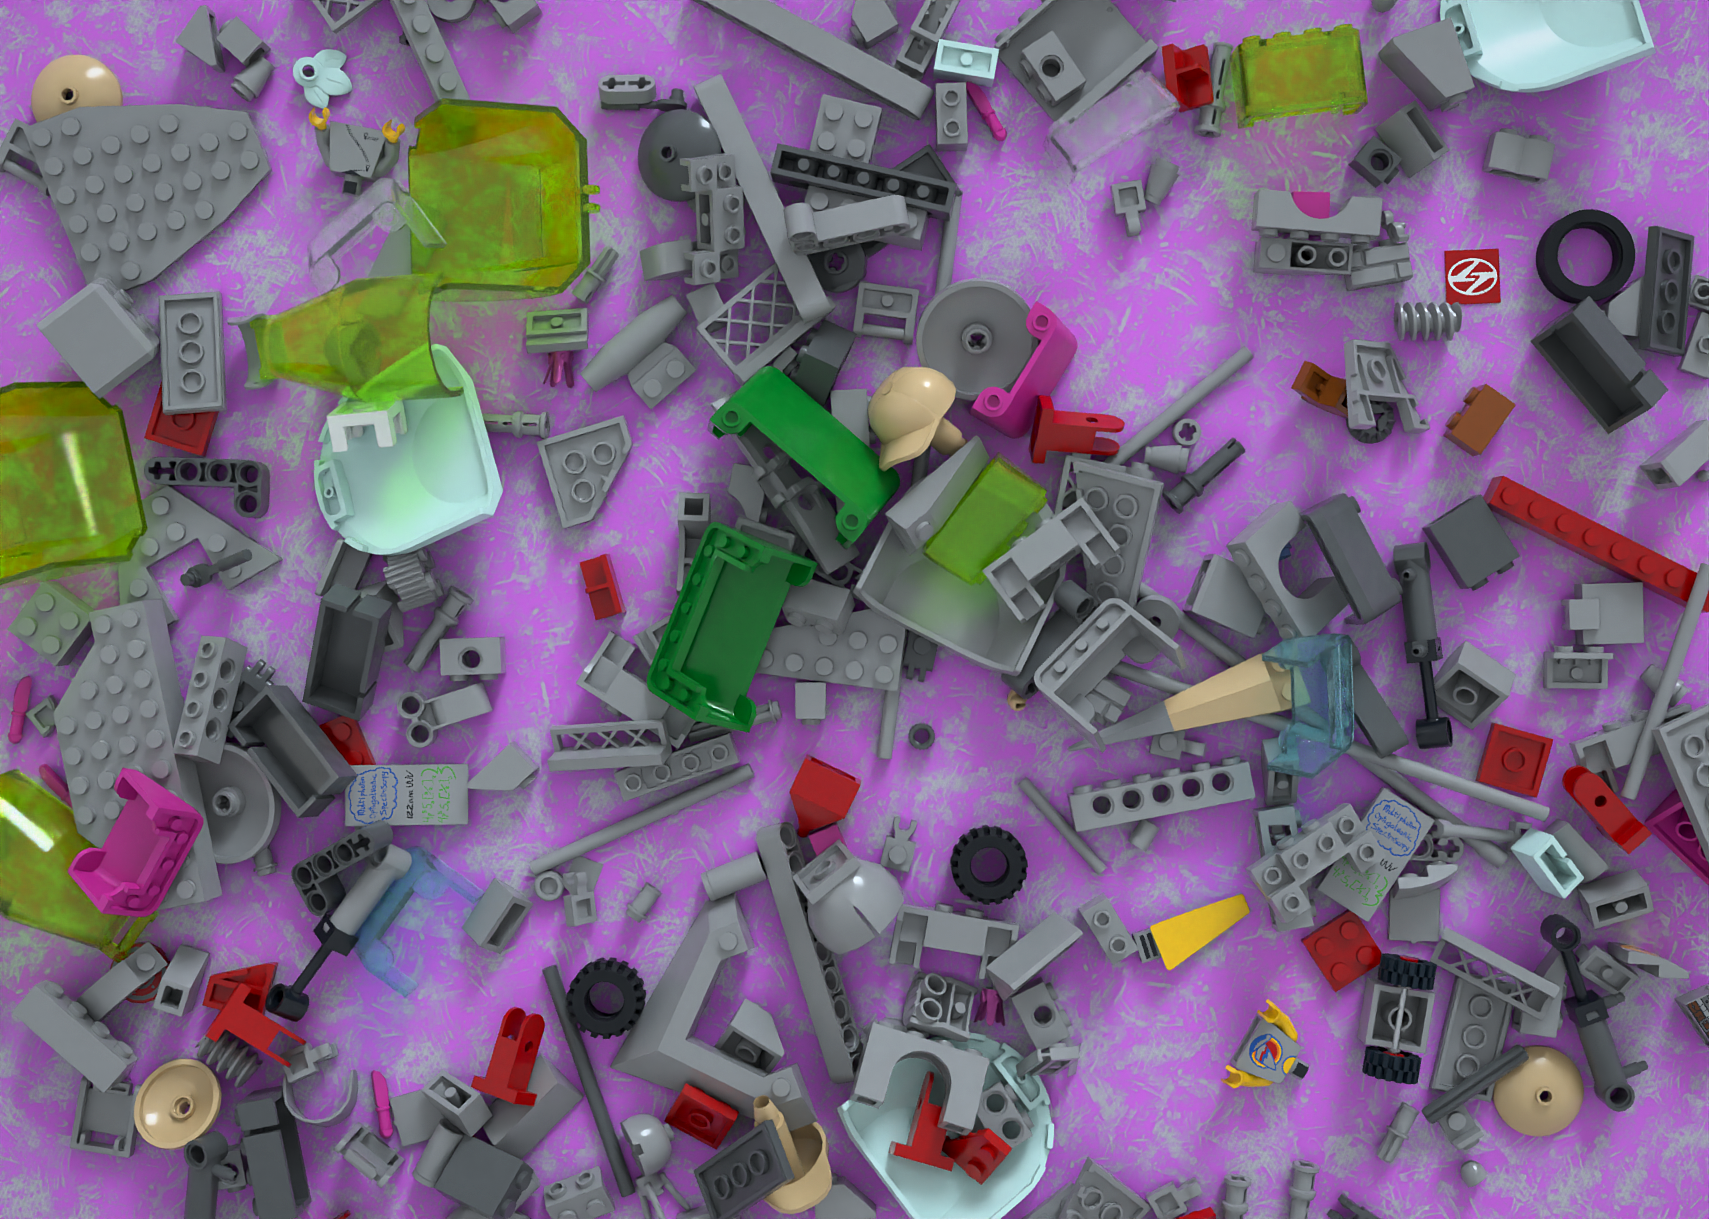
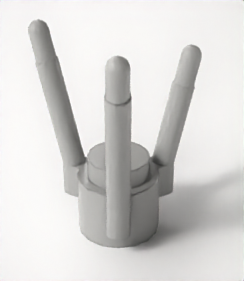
[635,1172,690,1219]

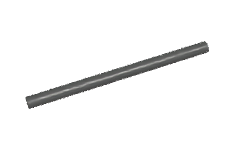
[542,965,636,1197]

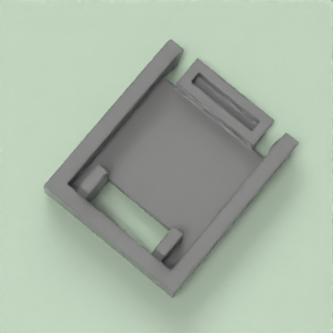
[70,1076,142,1158]
[333,1122,405,1188]

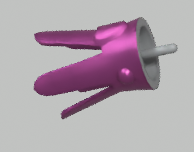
[543,350,574,388]
[974,984,1005,1026]

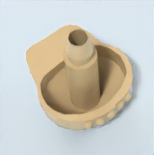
[868,367,968,472]
[753,1095,832,1214]

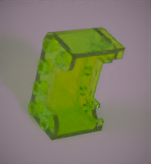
[1230,24,1368,129]

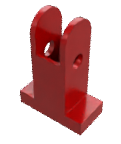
[1028,395,1125,464]
[1562,765,1652,854]
[204,982,306,1068]
[471,1007,545,1106]
[888,1071,955,1172]

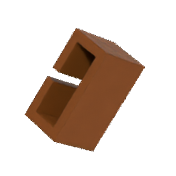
[1443,384,1516,456]

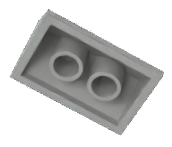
[985,912,1083,1002]
[482,1054,584,1159]

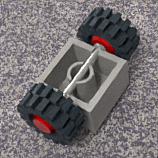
[1357,953,1437,1084]

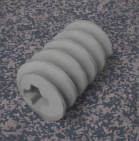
[1394,302,1462,341]
[195,1030,263,1089]

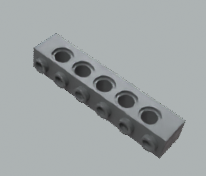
[770,143,957,222]

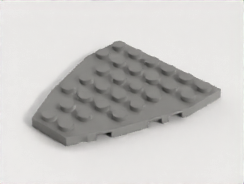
[22,104,272,291]

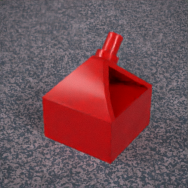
[789,754,861,838]

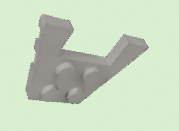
[1344,339,1430,433]

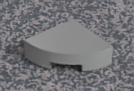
[26,695,58,738]

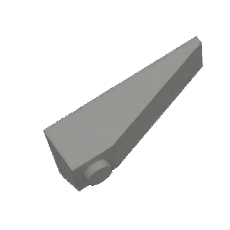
[885,435,990,555]

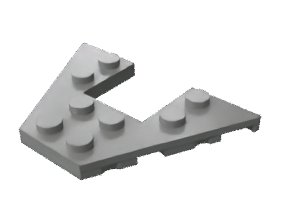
[115,485,283,626]

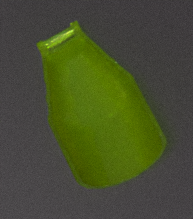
[249,272,464,403]
[0,769,159,963]

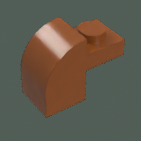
[1291,361,1348,418]

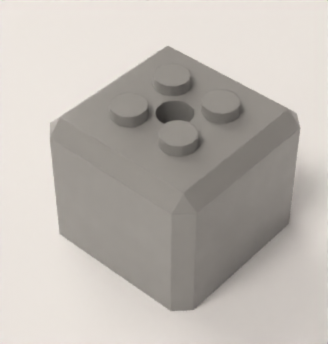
[36,278,160,398]

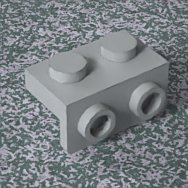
[1543,646,1613,689]
[544,1166,615,1219]

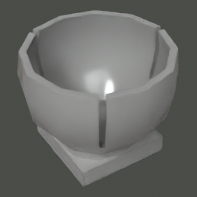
[792,839,904,954]

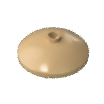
[31,55,123,123]
[1492,1045,1584,1137]
[134,1059,222,1150]

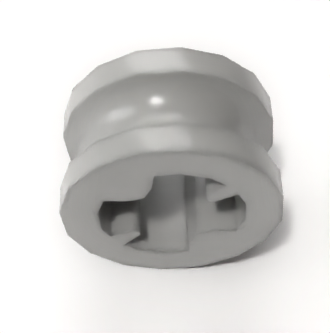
[1172,418,1201,446]

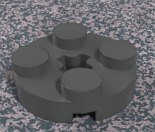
[807,243,867,293]

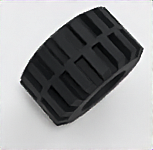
[950,825,1028,905]
[566,957,646,1039]

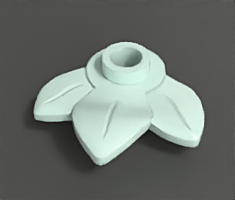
[293,49,353,109]

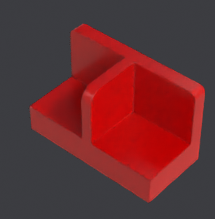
[1162,43,1214,113]
[579,554,626,620]

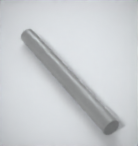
[1018,777,1106,875]

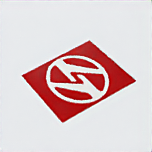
[1444,249,1501,305]

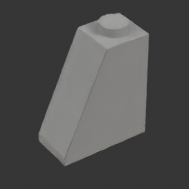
[1639,419,1709,490]

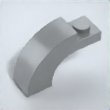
[676,492,711,596]
[76,941,168,1022]

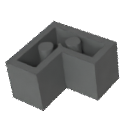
[789,319,857,407]

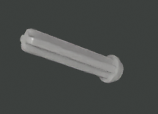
[688,699,782,742]

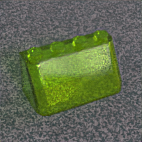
[922,451,1048,586]

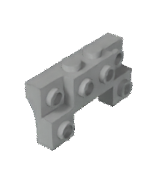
[680,153,746,285]
[982,497,1121,625]
[576,631,697,749]
[1569,703,1692,793]
[1245,803,1386,924]
[889,903,1019,980]

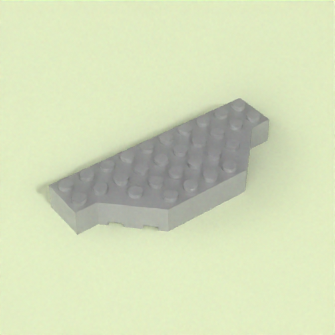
[53,599,222,911]

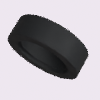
[1536,209,1635,304]

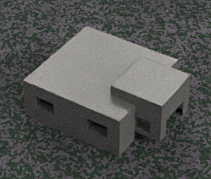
[1561,582,1644,645]

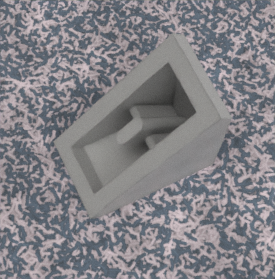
[176,5,225,73]

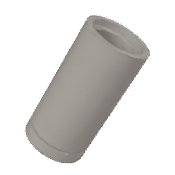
[701,851,768,902]
[412,1119,465,1188]

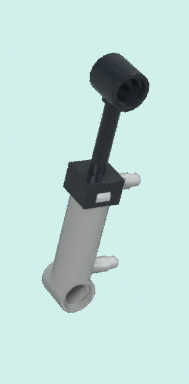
[265,844,412,1022]

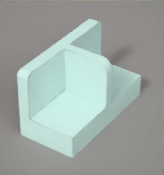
[933,39,999,87]

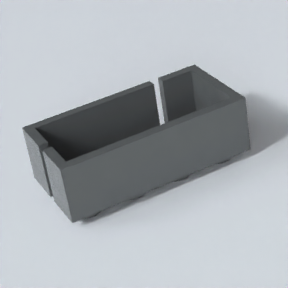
[1530,296,1668,434]
[302,583,393,721]
[227,685,358,818]
[234,1085,312,1219]

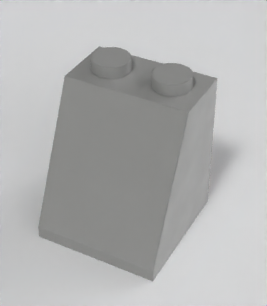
[1378,17,1475,112]
[1182,554,1267,638]

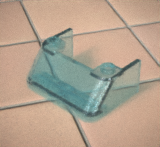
[1262,633,1354,779]
[352,846,485,998]

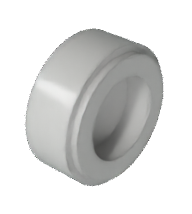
[534,870,565,901]

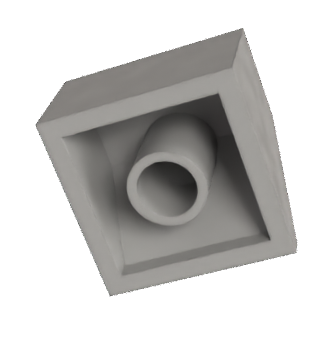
[1433,640,1516,730]

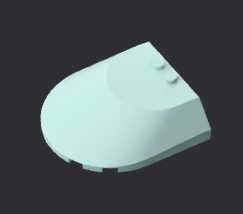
[1440,0,1656,93]
[314,344,503,556]
[837,1032,1054,1219]

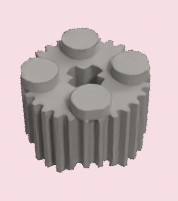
[382,547,444,613]

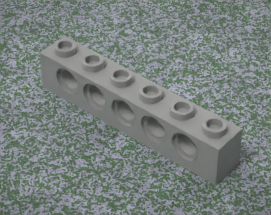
[1067,756,1256,832]

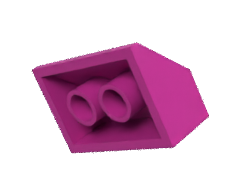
[1644,789,1709,885]

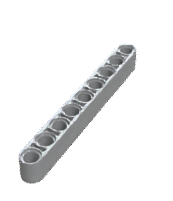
[693,0,934,120]
[693,74,832,324]
[756,822,863,1084]

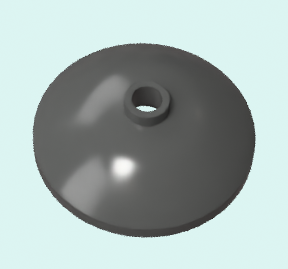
[638,109,721,202]

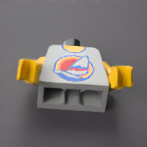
[1221,999,1309,1088]

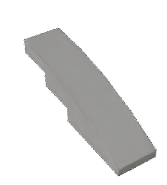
[893,0,960,82]

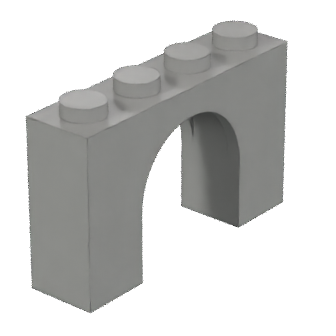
[1226,501,1349,645]
[849,1021,990,1136]

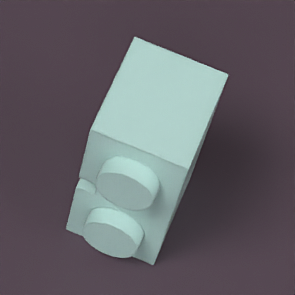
[1510,828,1584,899]

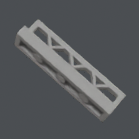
[547,719,672,772]
[1430,928,1561,1021]

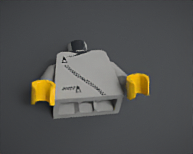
[308,107,405,197]

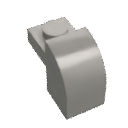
[639,239,702,281]

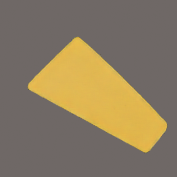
[1150,894,1250,970]

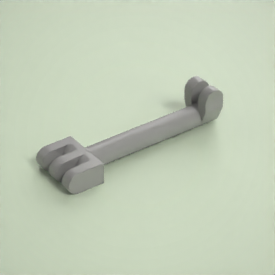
[1432,818,1532,852]

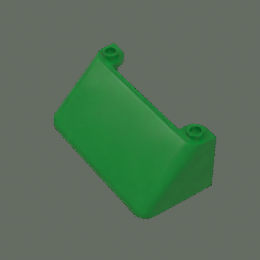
[707,366,900,550]
[647,522,818,733]

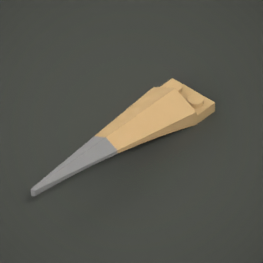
[1067,645,1311,751]

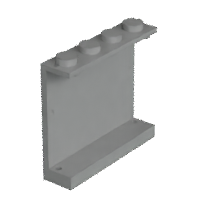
[994,0,1159,133]

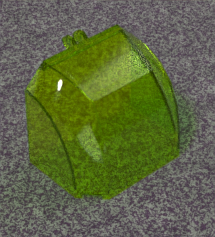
[408,98,600,302]
[0,381,148,589]

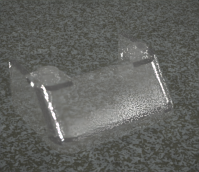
[1042,69,1181,186]
[307,177,447,320]

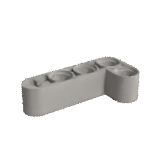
[783,195,911,255]

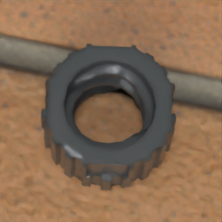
[908,723,935,750]

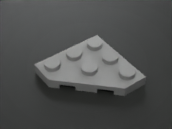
[537,415,633,529]

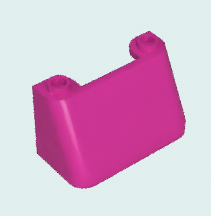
[969,301,1078,439]
[67,768,204,917]

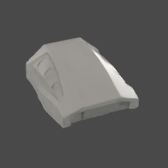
[902,971,978,1042]

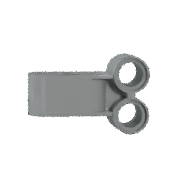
[396,682,493,748]

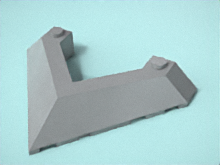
[610,893,818,1132]

